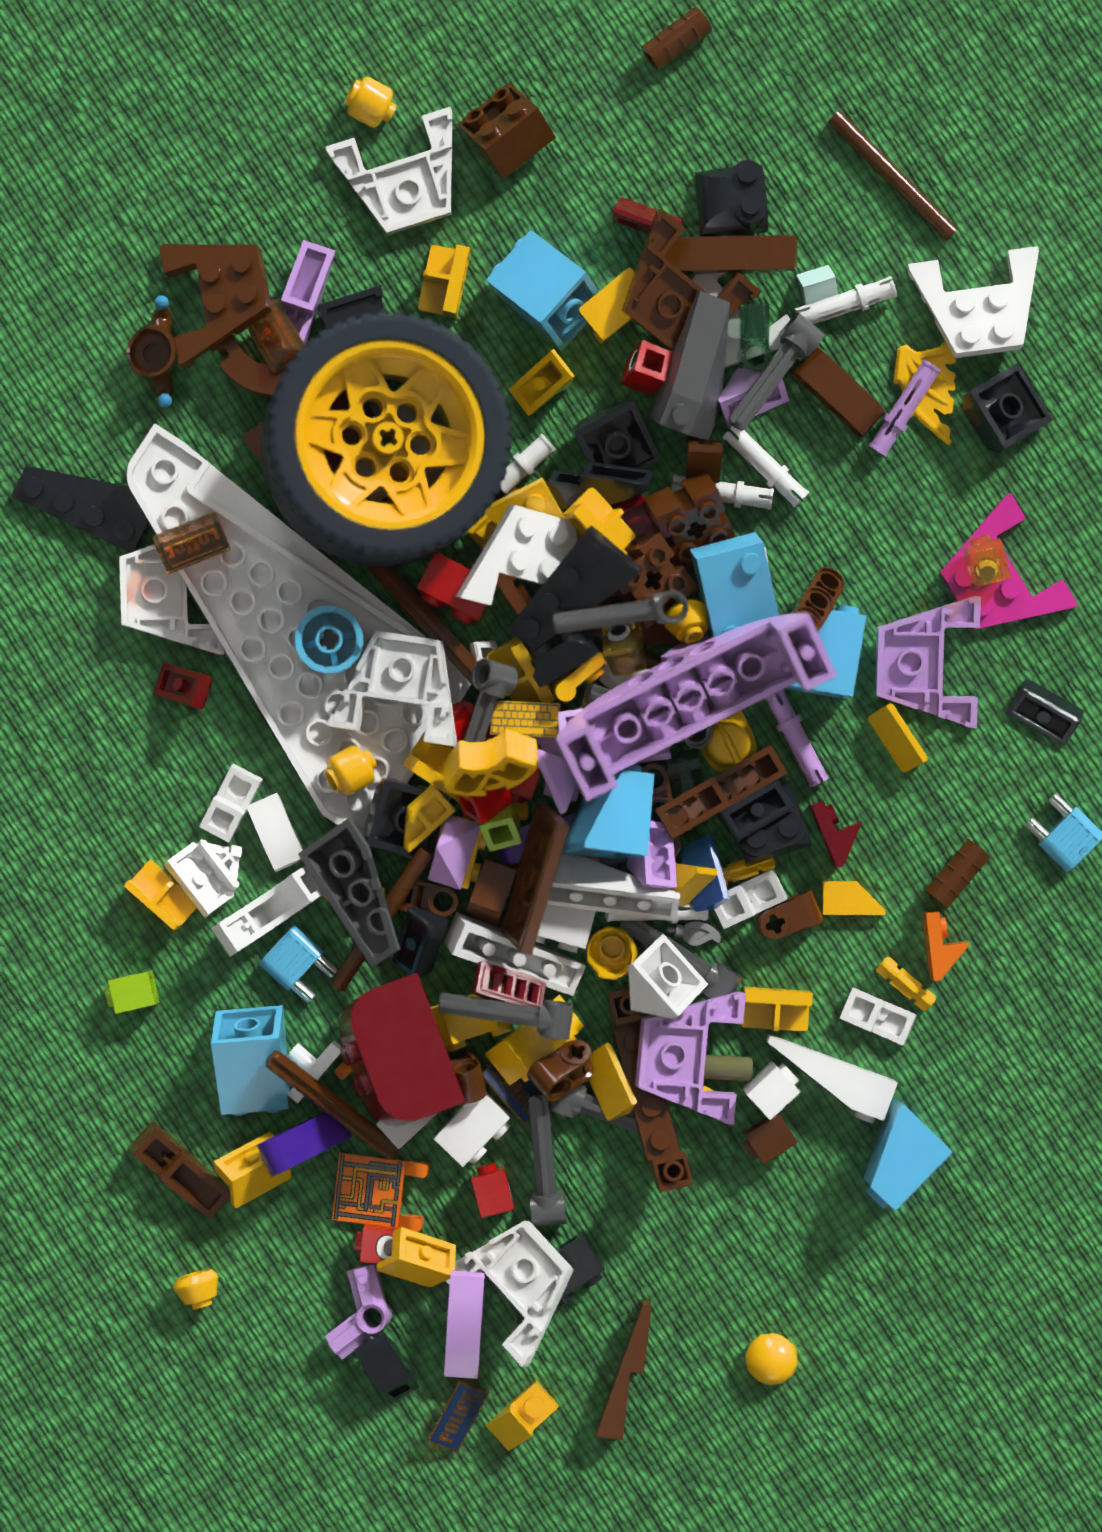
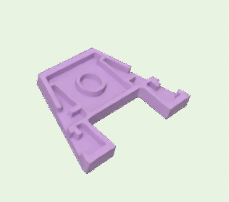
[875,596,981,728]
[635,991,746,1125]

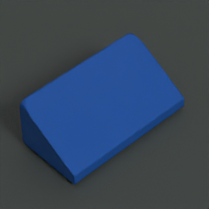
[679,835,729,912]

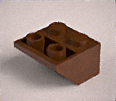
[457,83,556,179]

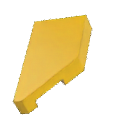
[403,784,456,853]
[822,881,886,915]

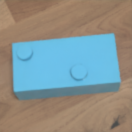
[690,532,779,639]

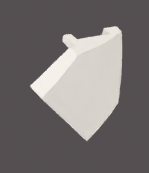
[164,839,242,918]

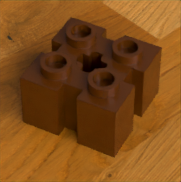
[644,470,735,566]
[610,532,698,629]

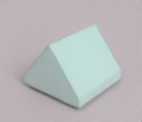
[796,265,838,305]

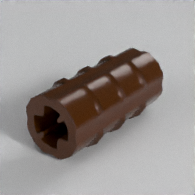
[641,6,712,72]
[925,839,990,909]

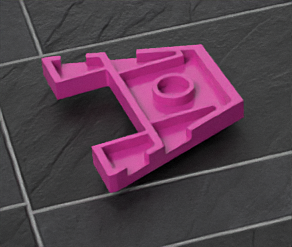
[939,493,1078,630]

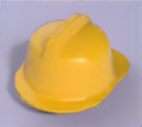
[701,710,757,773]

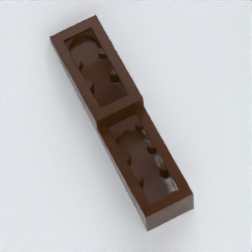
[665,235,797,275]
[655,745,788,840]
[595,1299,651,1440]

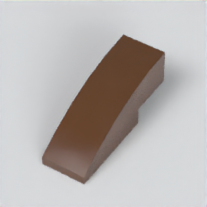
[130,1121,230,1219]

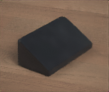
[1006,678,1084,746]
[717,779,795,842]
[392,906,448,977]

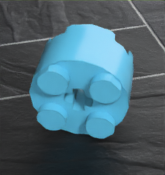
[295,605,364,674]

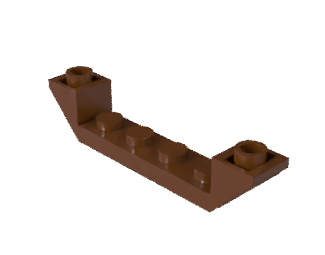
[607,988,693,1193]

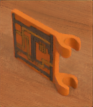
[332,1152,430,1232]

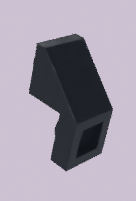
[355,1333,419,1403]

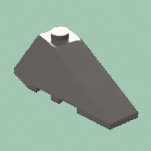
[647,290,730,440]
[298,817,400,968]

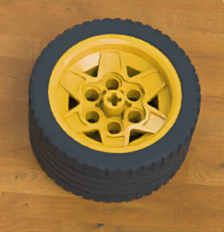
[261,312,512,567]

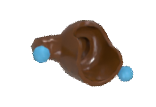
[126,295,178,408]

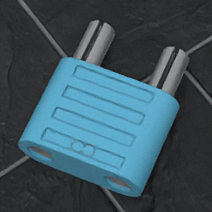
[1025,794,1102,872]
[258,925,338,1003]

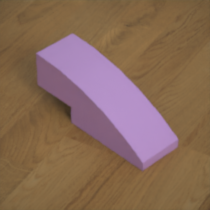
[270,240,335,353]
[444,1271,485,1379]

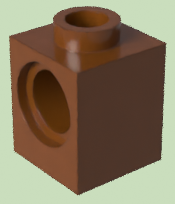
[742,1113,798,1164]

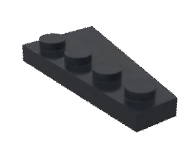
[508,525,644,651]

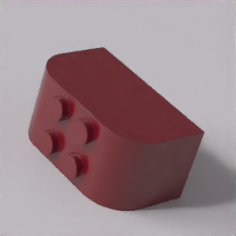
[339,973,465,1126]

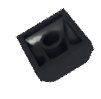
[695,160,768,237]
[962,363,1053,453]
[572,398,662,469]
[530,630,610,688]
[364,777,449,856]
[738,783,811,867]

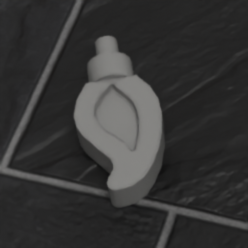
[667,921,721,946]

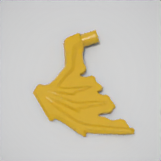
[893,340,956,445]

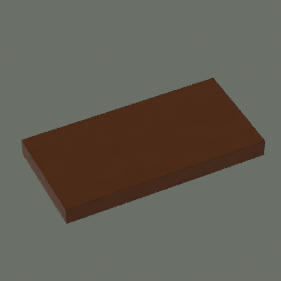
[500,804,570,955]

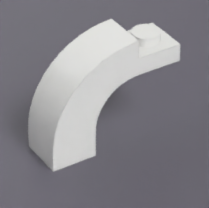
[211,865,324,957]

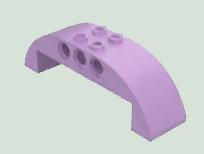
[556,613,837,801]

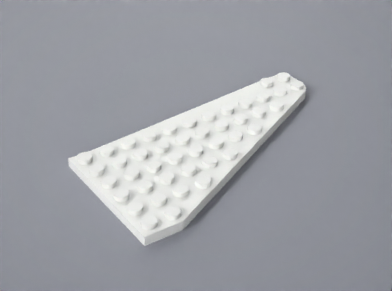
[127,423,471,837]

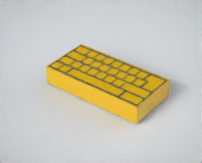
[490,701,560,738]

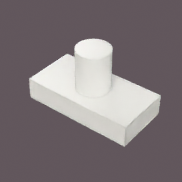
[286,1041,341,1103]

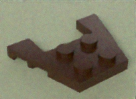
[622,209,762,352]
[159,244,272,369]

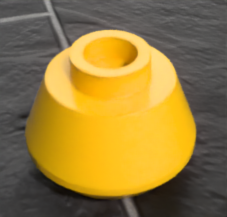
[664,599,708,643]
[173,1269,218,1310]

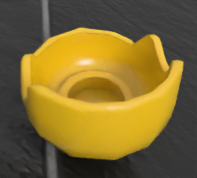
[587,926,638,980]
[745,1333,799,1385]

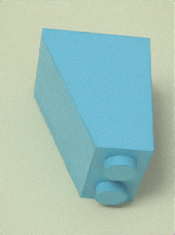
[486,230,599,352]
[784,605,867,699]
[562,765,654,860]
[211,1005,290,1116]
[863,1097,952,1211]

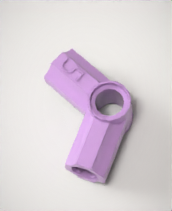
[325,1263,392,1359]

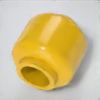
[344,77,397,128]
[324,746,377,796]

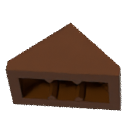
[686,438,723,483]
[465,856,518,927]

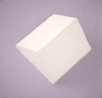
[628,934,708,1019]

